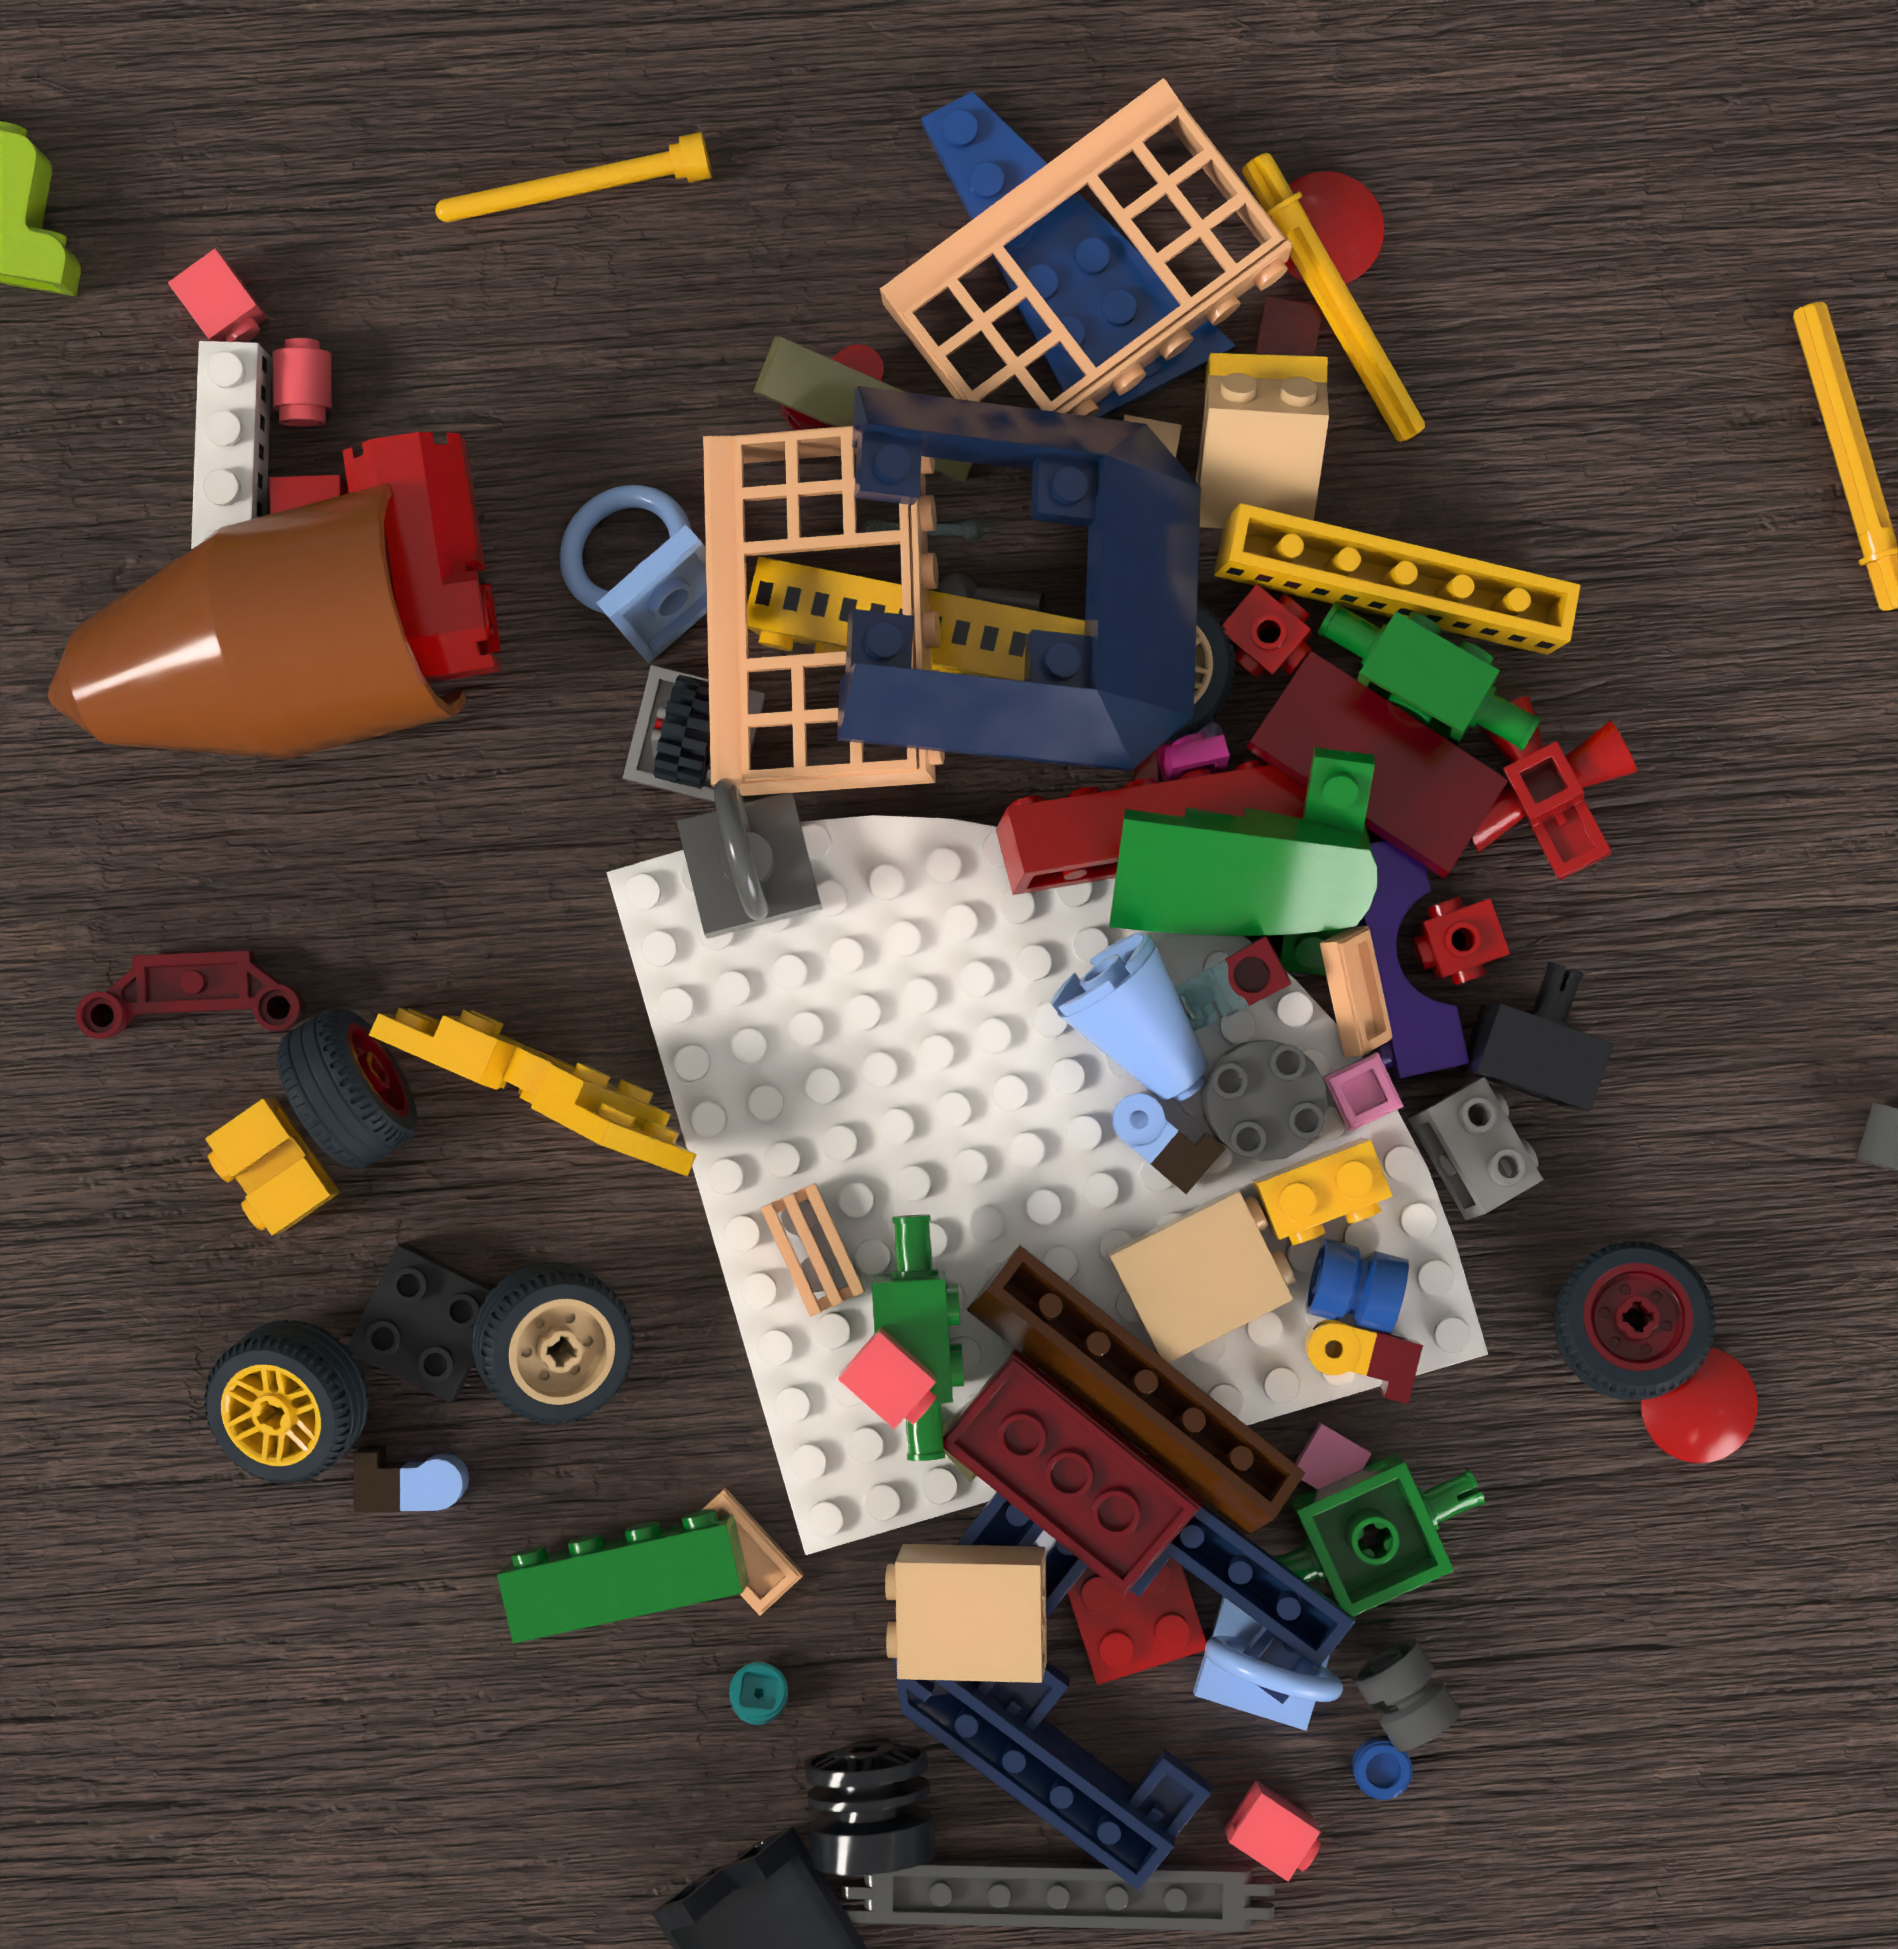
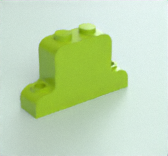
[0,121,81,297]

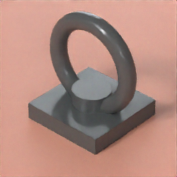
[677,778,822,939]

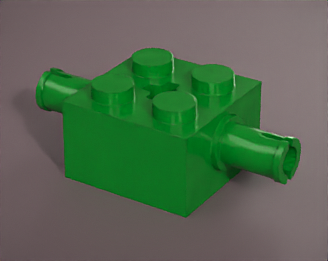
[1318,601,1542,751]
[871,1214,964,1461]
[1275,1453,1486,1617]

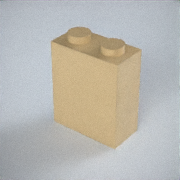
[1196,373,1329,529]
[1107,1189,1296,1363]
[885,1544,1047,1683]

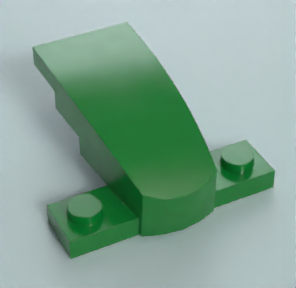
[1109,747,1377,976]

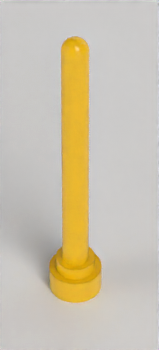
[435,132,712,222]

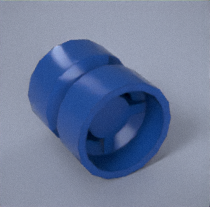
[1306,1238,1409,1334]

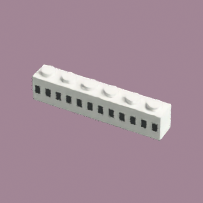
[191,341,272,549]

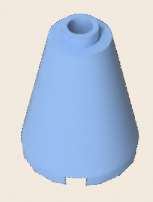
[1051,932,1208,1102]

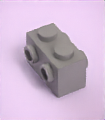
[1408,1077,1543,1220]

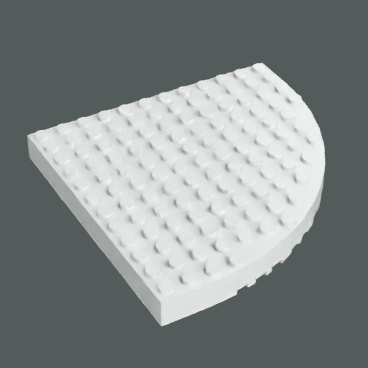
[607,815,1488,1555]

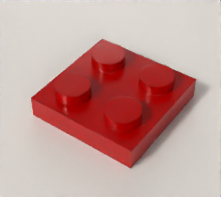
[1067,1558,1206,1685]

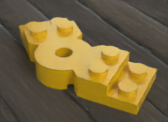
[369,1007,697,1176]

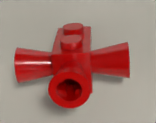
[1470,696,1637,881]

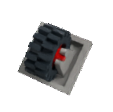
[623,665,766,802]

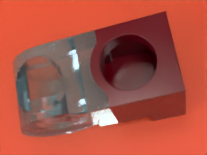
[1175,935,1291,1031]

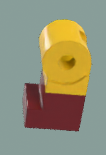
[1304,1319,1423,1404]

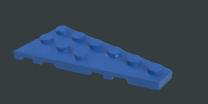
[921,91,1236,418]

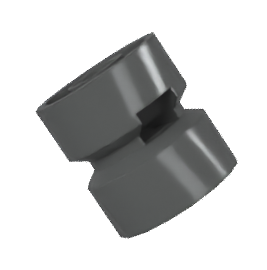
[1352,1639,1461,1752]

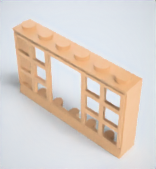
[880,78,1292,469]
[703,426,945,796]

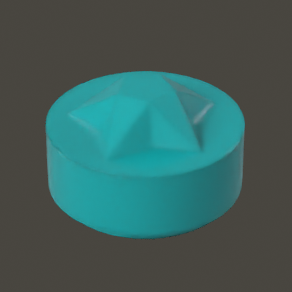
[729,1662,788,1725]

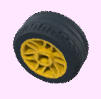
[204,1320,369,1484]

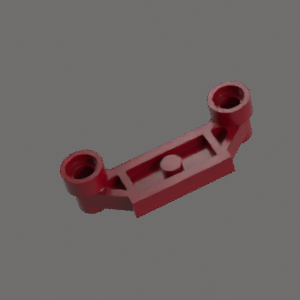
[75,951,305,1039]

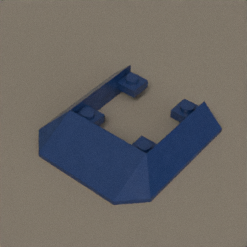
[837,386,1201,771]
[893,1492,1355,1891]

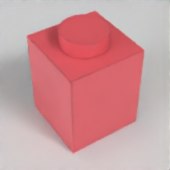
[168,249,268,342]
[838,1327,937,1429]
[1224,1780,1321,1881]

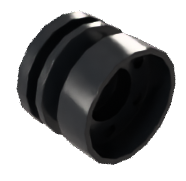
[805,1743,936,1875]

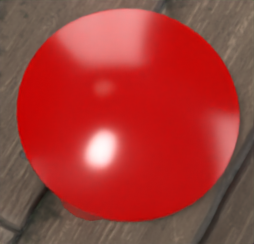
[1284,171,1384,285]
[1641,1347,1758,1463]

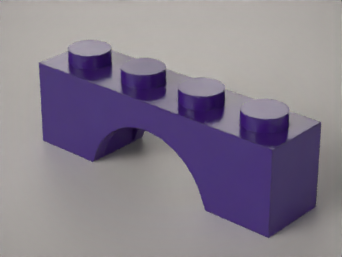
[1349,840,1469,1078]

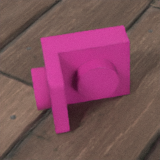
[1155,727,1230,782]

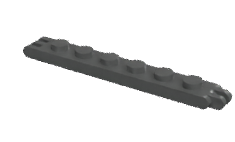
[841,1859,1275,1931]

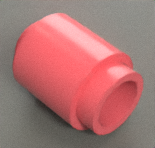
[272,338,332,427]

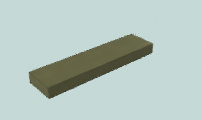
[753,336,972,483]

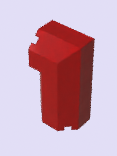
[343,432,501,683]

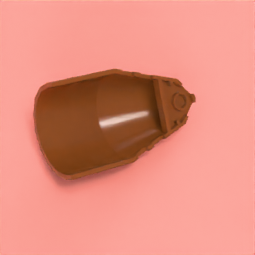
[48,483,467,759]

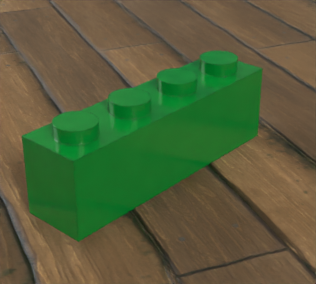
[497,1508,749,1644]

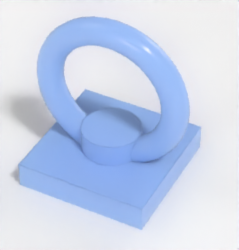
[559,485,707,664]
[1193,1596,1343,1731]

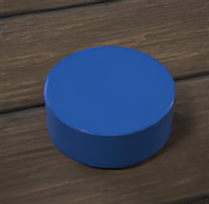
[1352,1737,1413,1800]

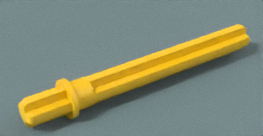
[1242,153,1425,442]
[1793,302,1898,611]

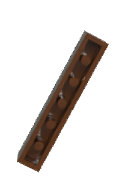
[966,1245,1306,1535]

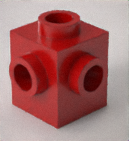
[1221,584,1313,680]
[1412,896,1510,985]

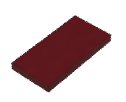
[1246,651,1508,878]
[942,1349,1202,1596]

